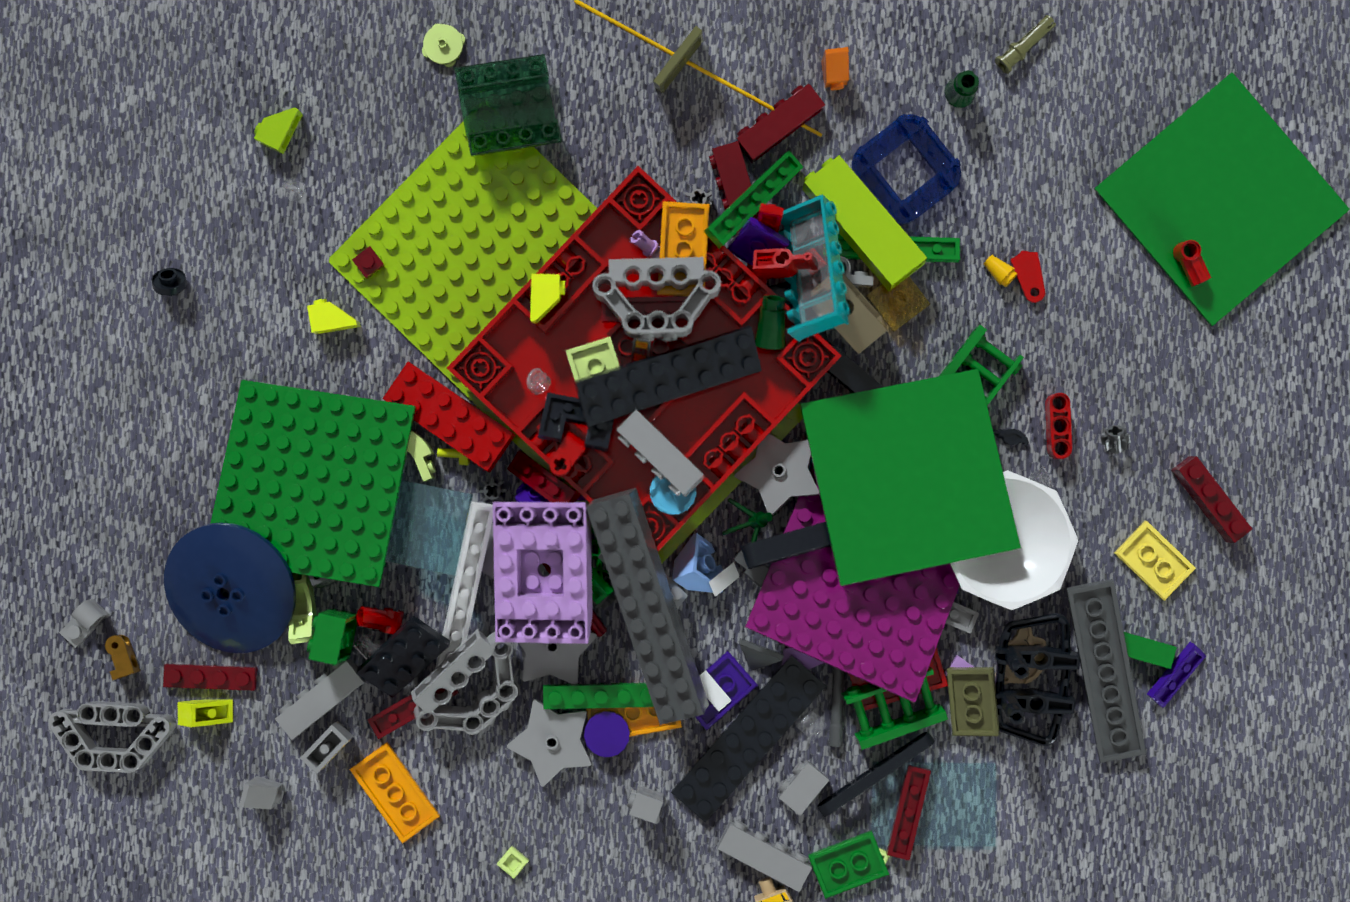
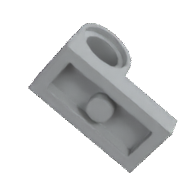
[826,256,874,288]
[59,599,109,648]

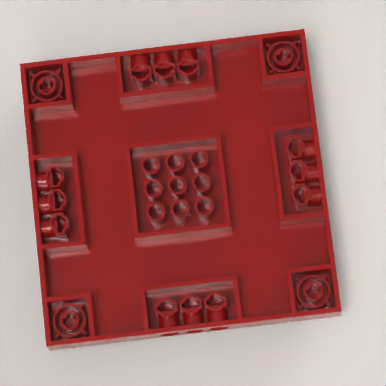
[447,166,842,551]

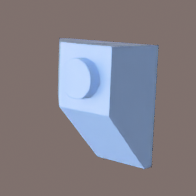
[672,533,723,593]

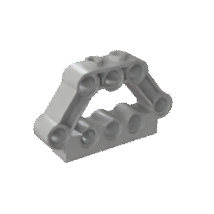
[593,257,721,341]
[411,629,518,735]

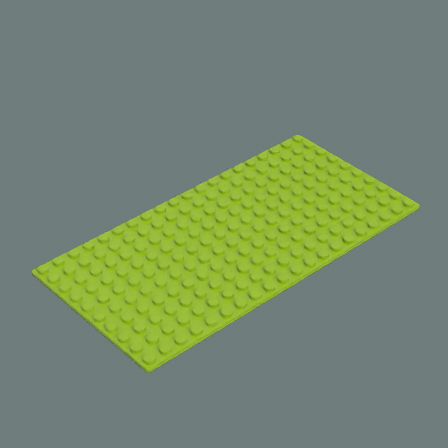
[329,101,803,563]

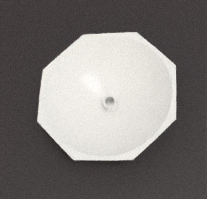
[950,470,1078,610]

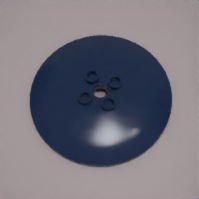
[164,523,296,653]

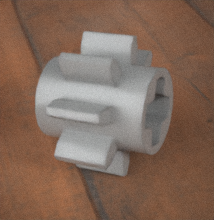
[685,185,712,206]

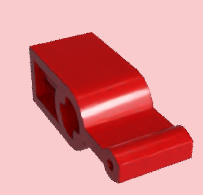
[752,248,818,279]

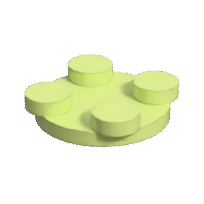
[422,24,466,67]

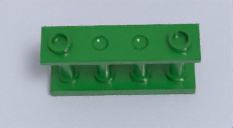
[939,325,1024,406]
[841,666,948,750]

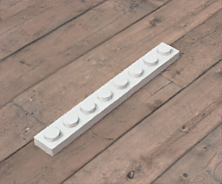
[435,501,493,678]

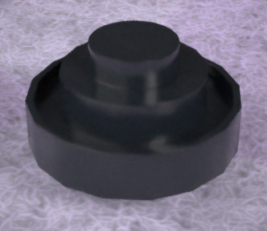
[151,268,187,296]

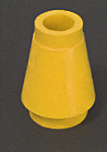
[983,254,1017,287]

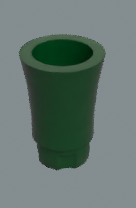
[945,70,979,108]
[755,295,786,350]

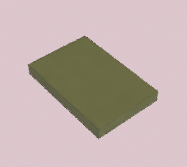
[653,26,704,93]
[947,667,999,736]

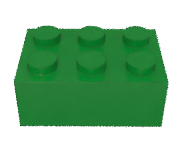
[307,608,357,665]

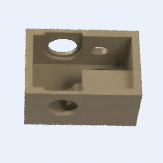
[811,273,887,354]

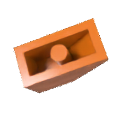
[821,47,849,90]

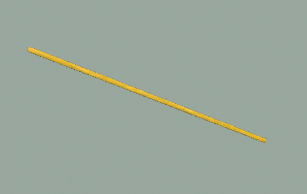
[574,0,822,137]

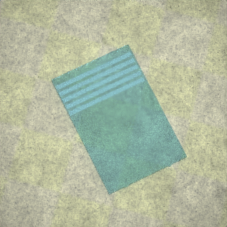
[385,480,473,576]
[871,762,996,846]

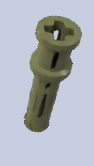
[995,15,1056,74]

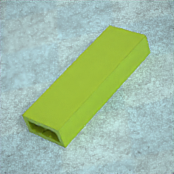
[802,155,927,292]

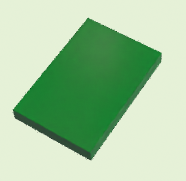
[808,830,889,899]

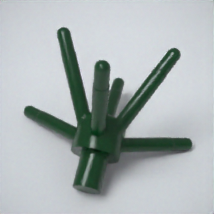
[722,498,776,543]

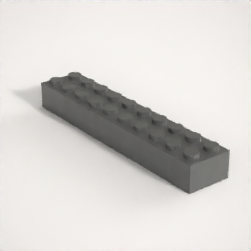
[586,488,709,725]

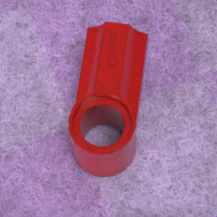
[1173,240,1211,287]
[356,606,404,634]

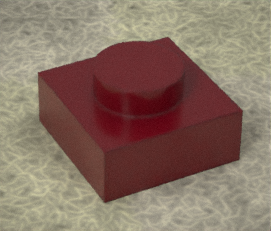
[352,246,385,279]

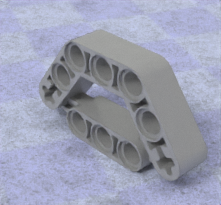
[48,701,176,773]

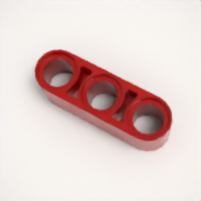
[1045,393,1072,459]

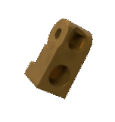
[105,635,140,680]

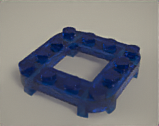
[850,114,961,225]

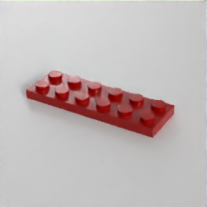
[383,361,516,473]

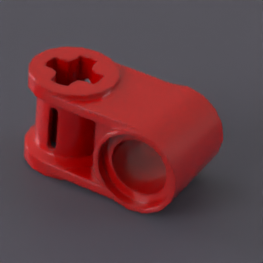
[550,431,587,477]

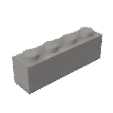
[616,410,705,497]
[275,659,366,740]
[717,820,812,892]

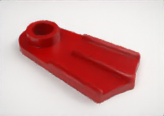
[1010,250,1045,303]

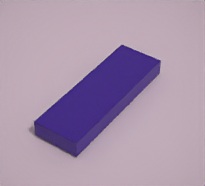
[1147,642,1206,708]

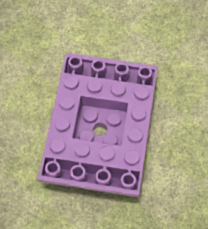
[493,502,593,644]

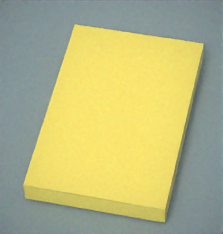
[1114,521,1196,601]

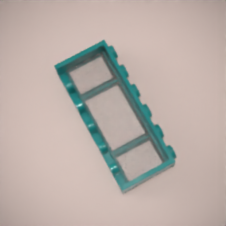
[778,194,850,342]

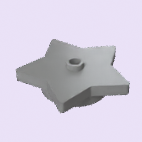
[735,434,820,516]
[519,631,597,684]
[507,699,592,787]

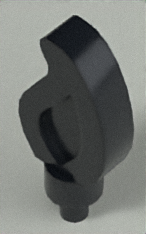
[993,429,1029,446]

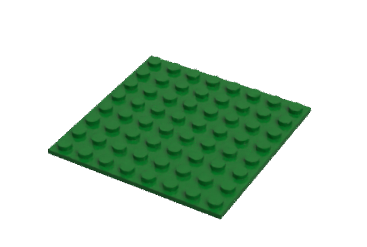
[1094,72,1350,326]
[800,369,1021,586]
[210,380,416,587]

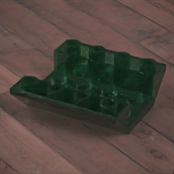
[454,54,562,157]

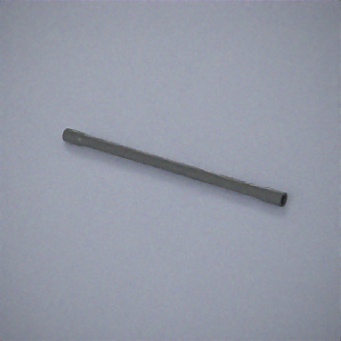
[829,667,844,747]

